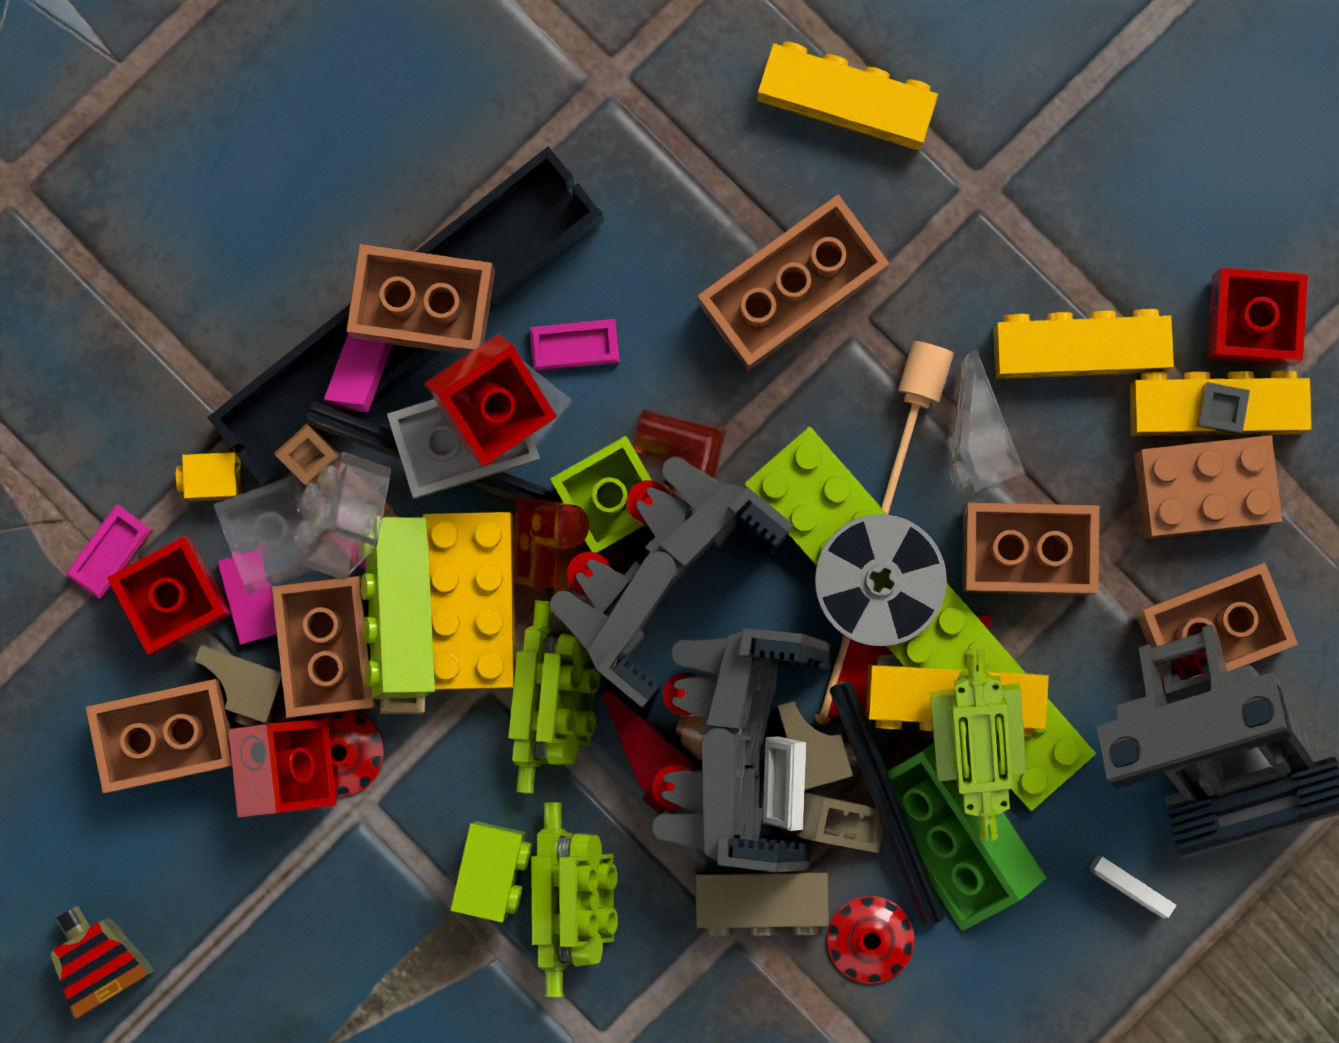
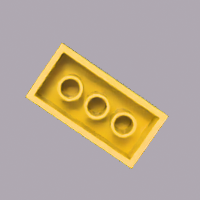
[423,512,516,690]

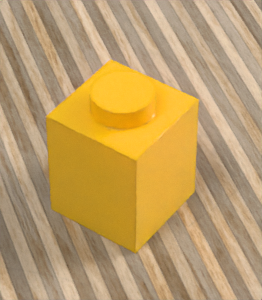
[176,452,242,502]

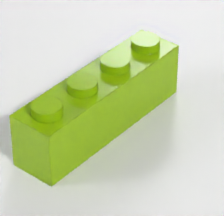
[359,517,435,699]

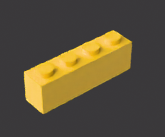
[757,41,938,151]
[993,309,1174,379]
[1129,371,1311,436]
[865,665,1049,736]

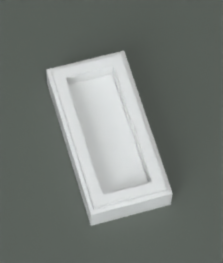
[763,736,806,831]
[1089,855,1177,919]

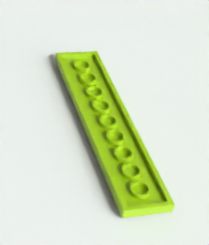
[744,426,1096,811]

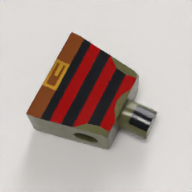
[50,906,155,1019]

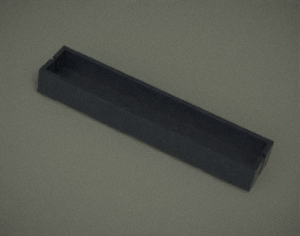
[207,146,604,489]

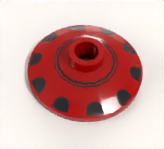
[313,711,384,796]
[827,896,914,984]

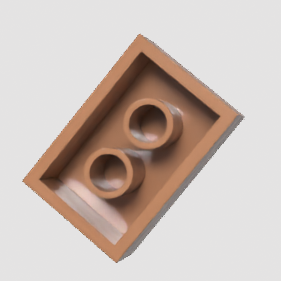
[347,244,495,355]
[1134,435,1283,540]
[962,503,1100,596]
[1135,563,1298,684]
[272,576,379,718]
[86,679,233,793]

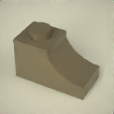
[195,645,283,726]
[777,701,858,790]
[781,792,884,853]

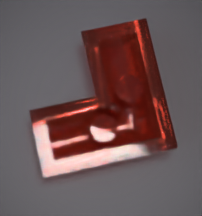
[633,409,727,498]
[513,496,590,588]

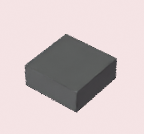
[1196,382,1250,435]

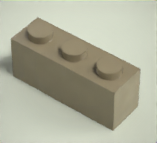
[695,871,829,936]

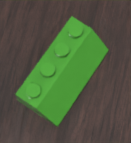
[866,742,1047,931]

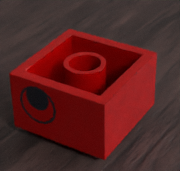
[1207,267,1308,367]
[424,334,557,467]
[107,536,232,656]
[228,718,337,817]

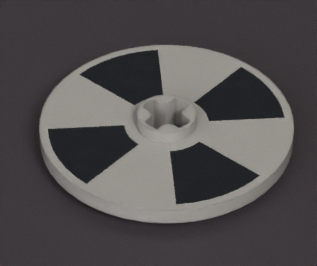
[815,514,947,646]

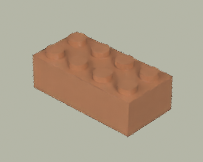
[697,194,890,372]

